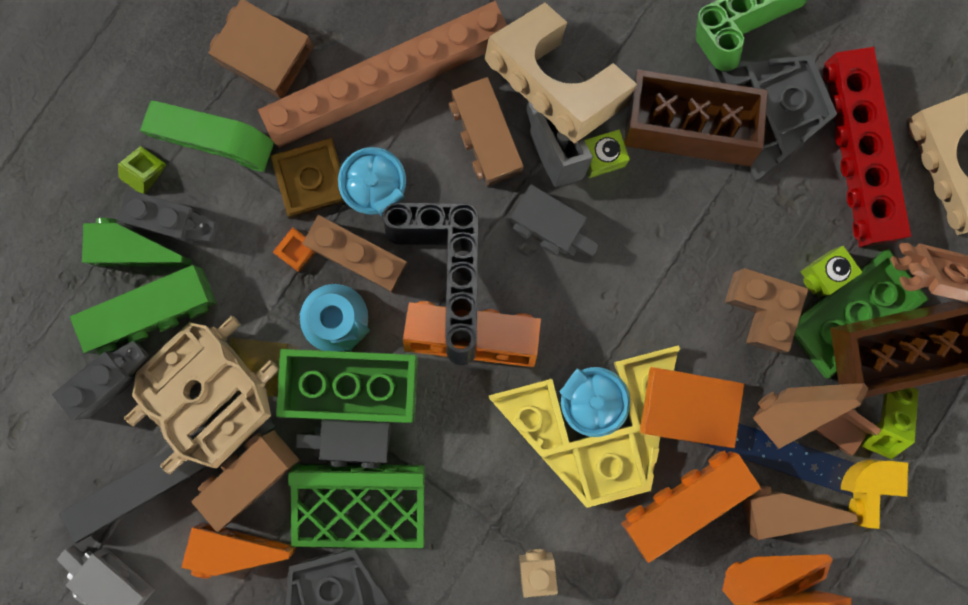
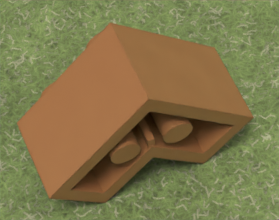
[725,268,808,353]

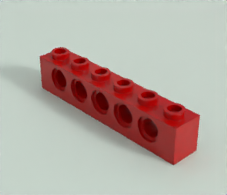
[823,47,911,248]

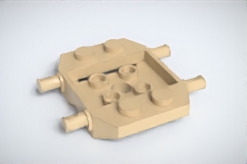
[124,315,279,475]

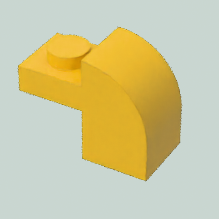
[840,459,908,529]

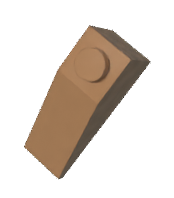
[753,383,869,449]
[742,485,858,540]

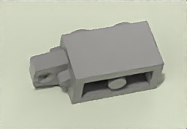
[56,546,155,605]

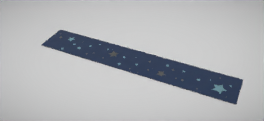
[700,423,881,498]

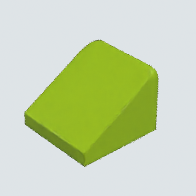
[118,146,166,194]

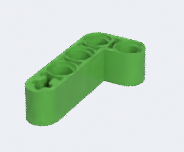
[695,0,808,71]
[140,101,274,172]

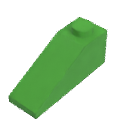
[82,218,192,266]

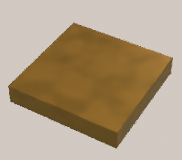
[270,138,345,218]

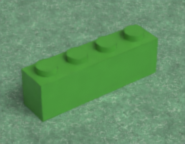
[70,265,217,356]

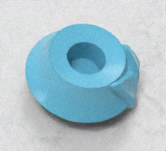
[338,147,406,217]
[300,284,370,352]
[559,367,630,437]

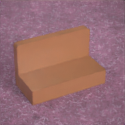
[813,409,881,456]

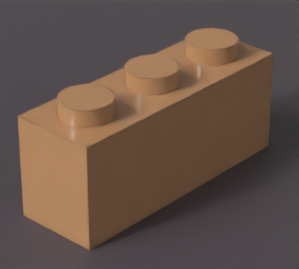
[448,77,523,187]
[302,215,408,293]
[191,431,300,532]

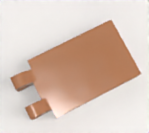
[890,243,968,302]

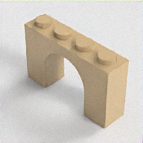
[484,3,637,144]
[907,93,968,236]

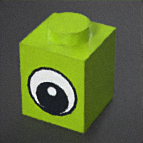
[584,129,630,178]
[800,245,863,297]

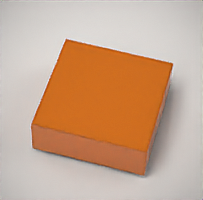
[273,227,315,273]

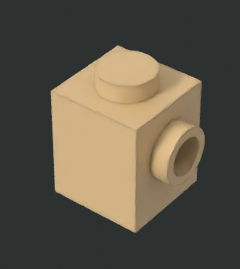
[519,549,558,598]

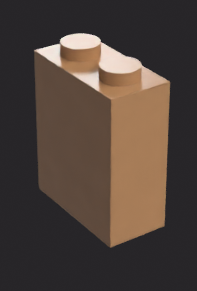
[208,0,314,99]

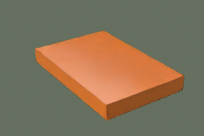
[640,367,744,448]

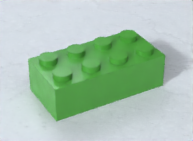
[276,349,418,423]

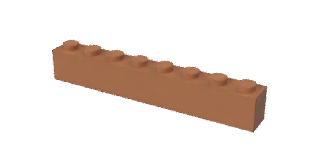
[258,1,507,148]

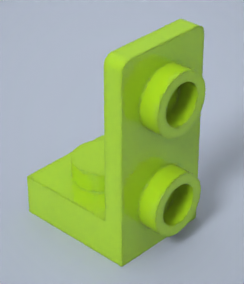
[861,387,918,459]

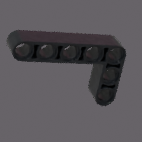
[382,203,478,365]

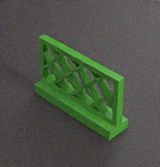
[288,464,425,548]

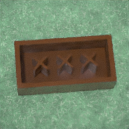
[624,69,768,166]
[830,301,968,398]

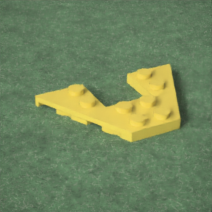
[488,345,680,508]

